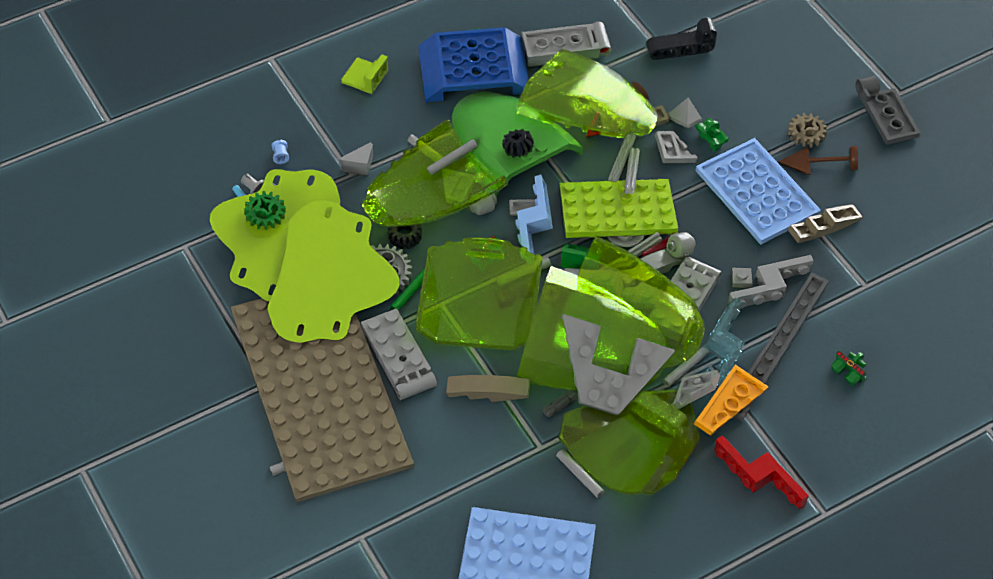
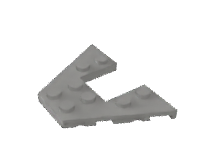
[561,314,675,415]

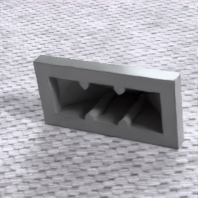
[667,98,702,128]

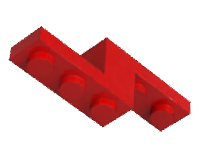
[714,435,809,510]

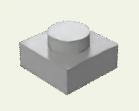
[731,268,752,288]

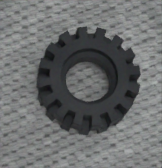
[388,214,422,249]

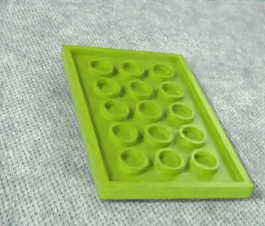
[559,179,678,238]

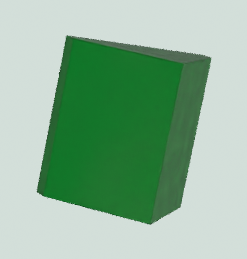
[561,243,604,270]

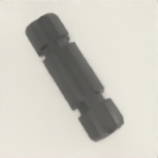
[542,389,577,418]

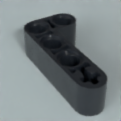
[646,18,717,60]

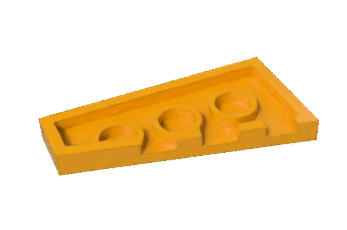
[694,365,768,435]

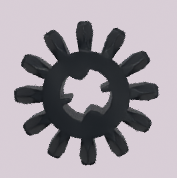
[502,129,534,158]

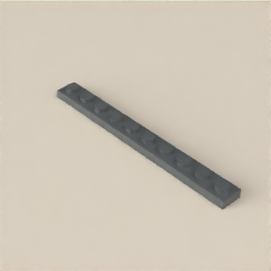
[733,273,829,422]

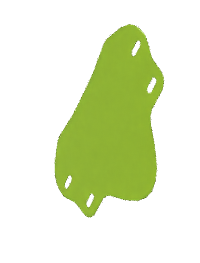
[210,169,340,302]
[268,200,400,343]

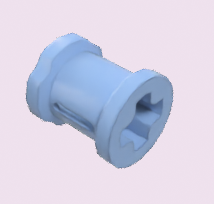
[272,140,289,164]

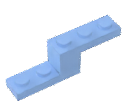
[515,175,553,265]

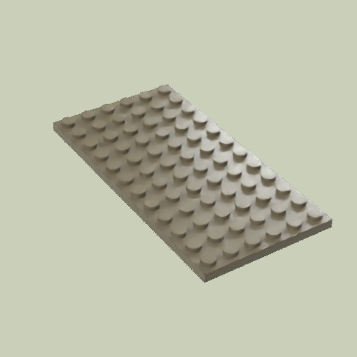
[230,298,414,503]

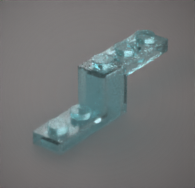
[703,297,745,393]

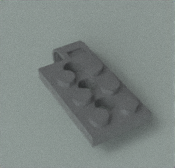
[856,76,920,145]

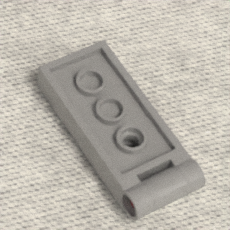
[521,22,611,67]
[646,256,722,343]
[361,308,437,401]

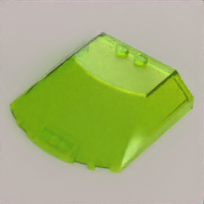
[416,237,543,350]

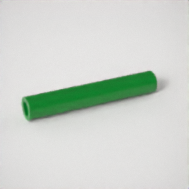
[390,268,431,311]

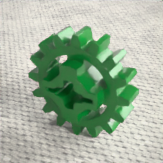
[244,191,286,230]

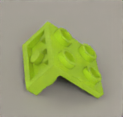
[341,54,388,94]

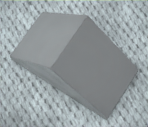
[340,142,373,176]

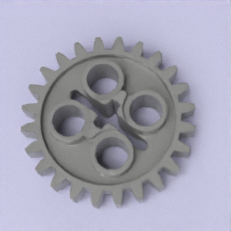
[371,244,412,295]

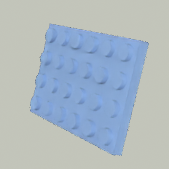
[695,138,821,245]
[459,507,596,579]

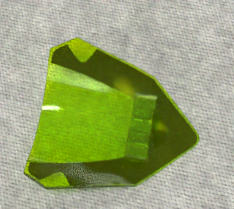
[558,389,700,495]

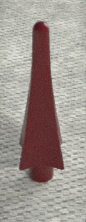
[641,233,674,257]

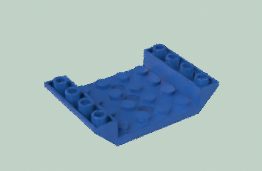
[418,27,531,102]

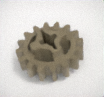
[788,113,827,148]

